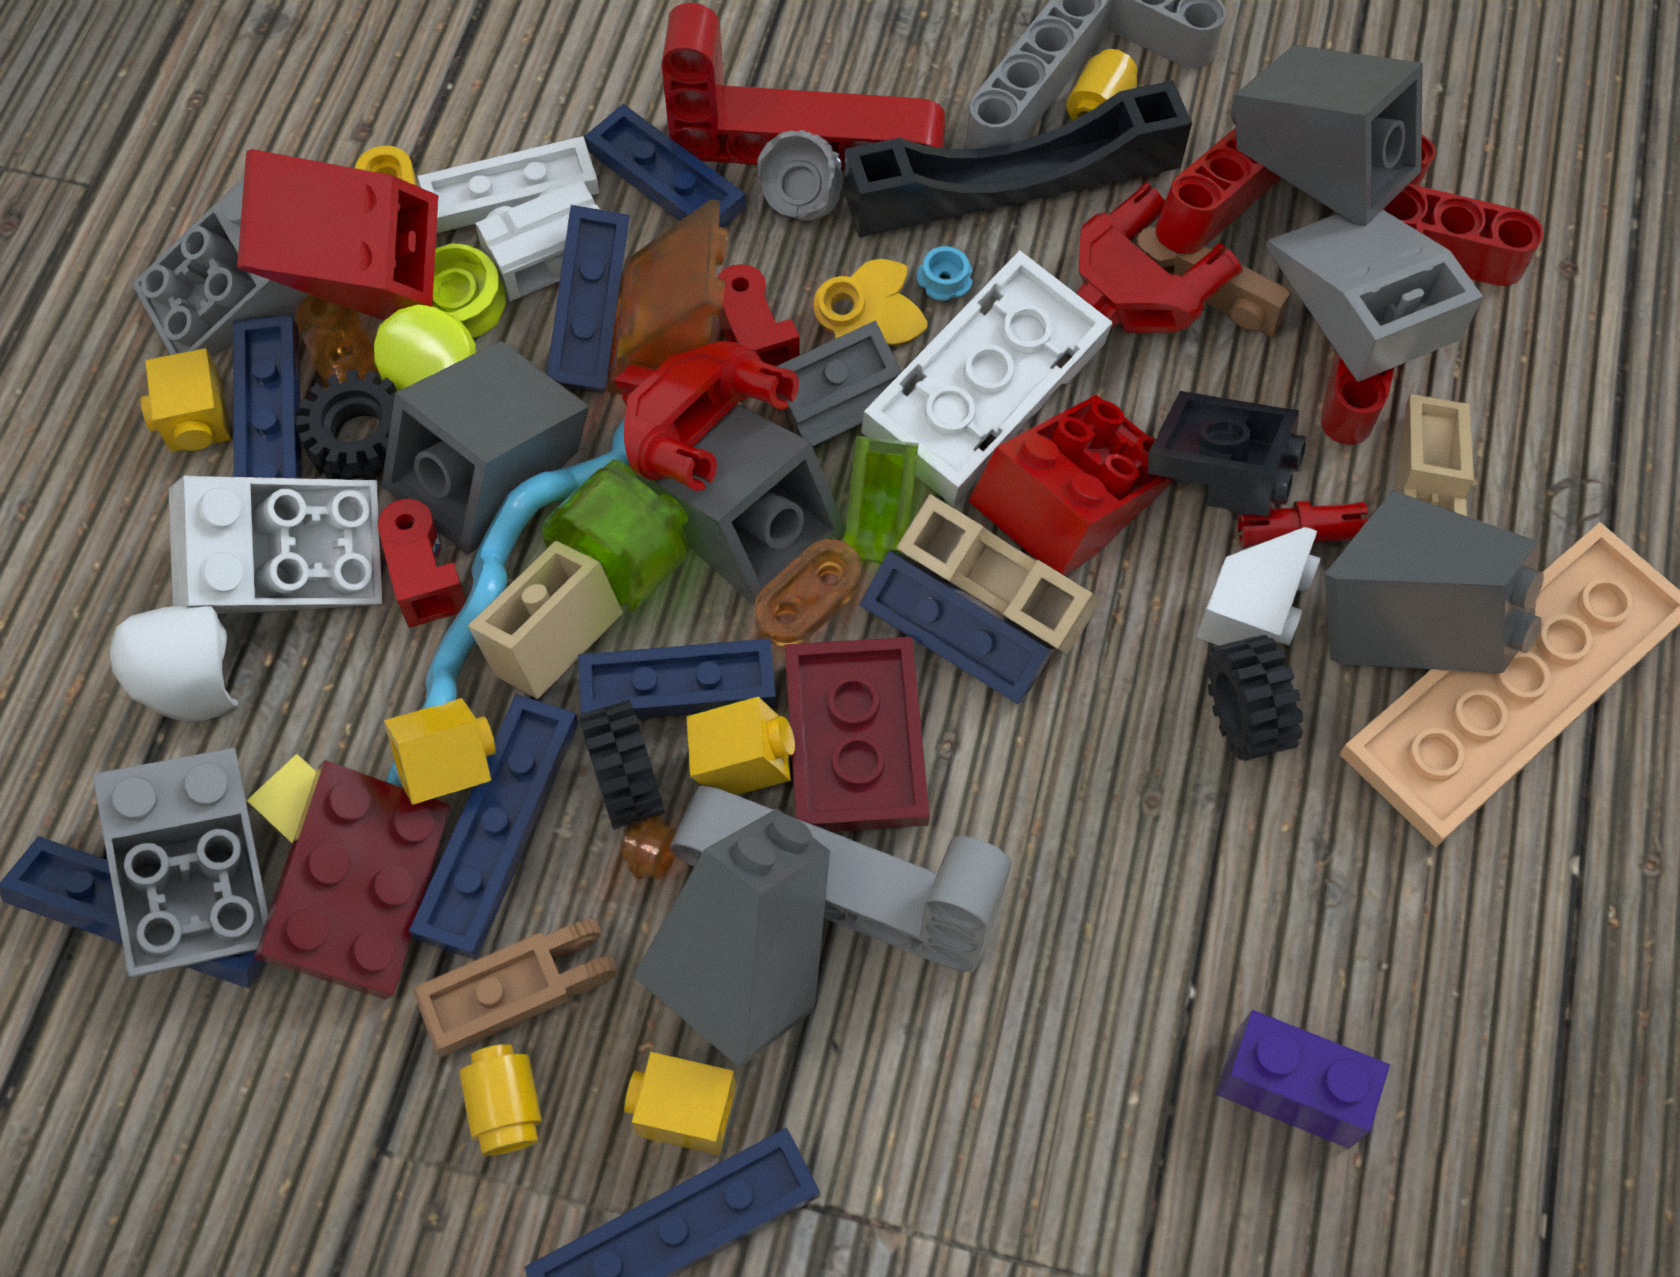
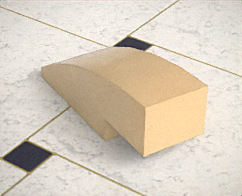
[1395,394,1474,516]

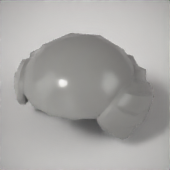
[758,130,844,221]

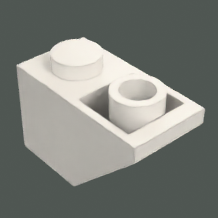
[1196,527,1320,646]

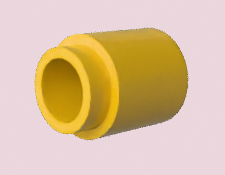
[1066,49,1137,120]
[459,1044,542,1156]

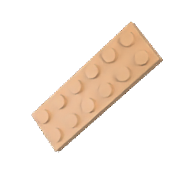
[1339,522,1680,847]

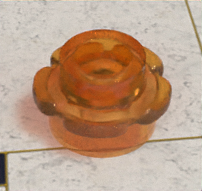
[622,815,677,880]

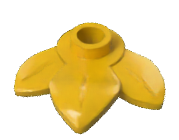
[813,259,928,346]

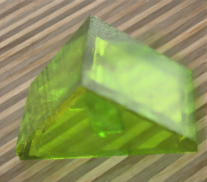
[842,436,919,563]

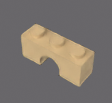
[896,494,1101,654]

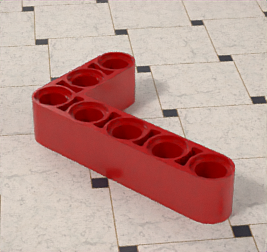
[661,2,946,171]
[1155,127,1436,254]
[1321,184,1544,445]

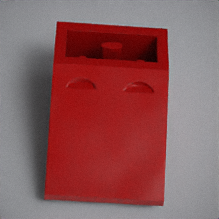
[237,149,439,321]
[968,394,1174,575]

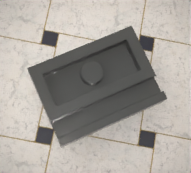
[776,320,911,448]

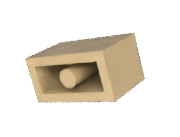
[468,541,623,699]

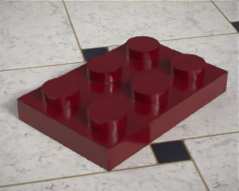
[785,637,930,832]
[254,760,451,999]

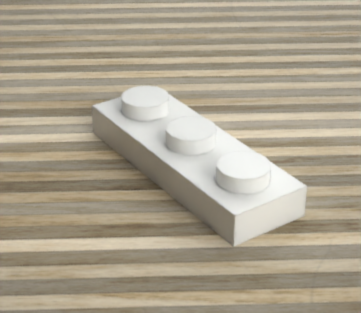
[418,136,599,233]

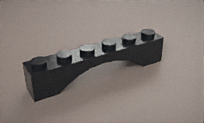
[844,80,1192,238]

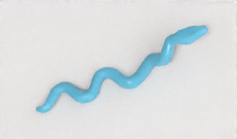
[386,417,630,788]

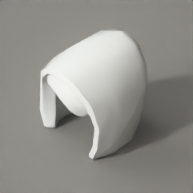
[109,605,238,722]

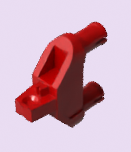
[1076,182,1243,333]
[614,341,799,491]

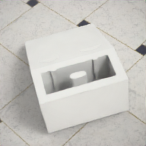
[169,476,382,614]

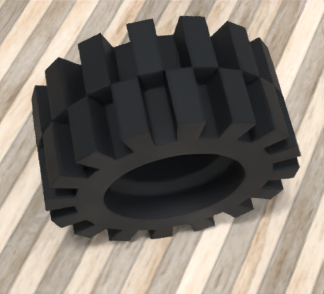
[296,370,400,485]
[1206,634,1303,761]
[578,699,665,830]

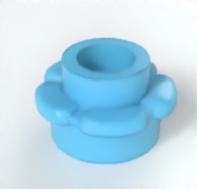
[916,246,972,301]

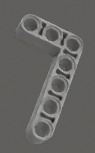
[966,0,1226,149]
[669,785,1011,972]

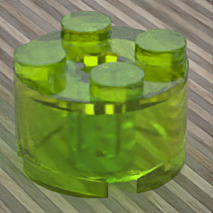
[542,459,688,612]

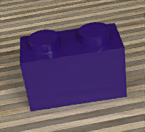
[1215,1010,1390,1149]

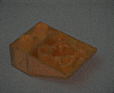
[607,199,728,394]

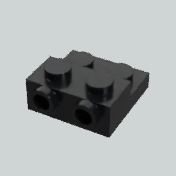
[1147,391,1306,517]

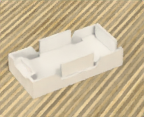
[861,250,1113,507]

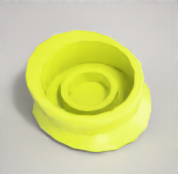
[432,243,506,338]
[374,304,476,391]

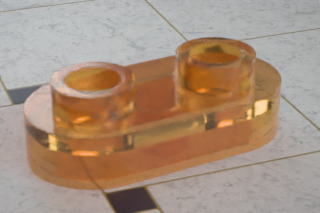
[296,294,379,389]
[754,539,861,647]

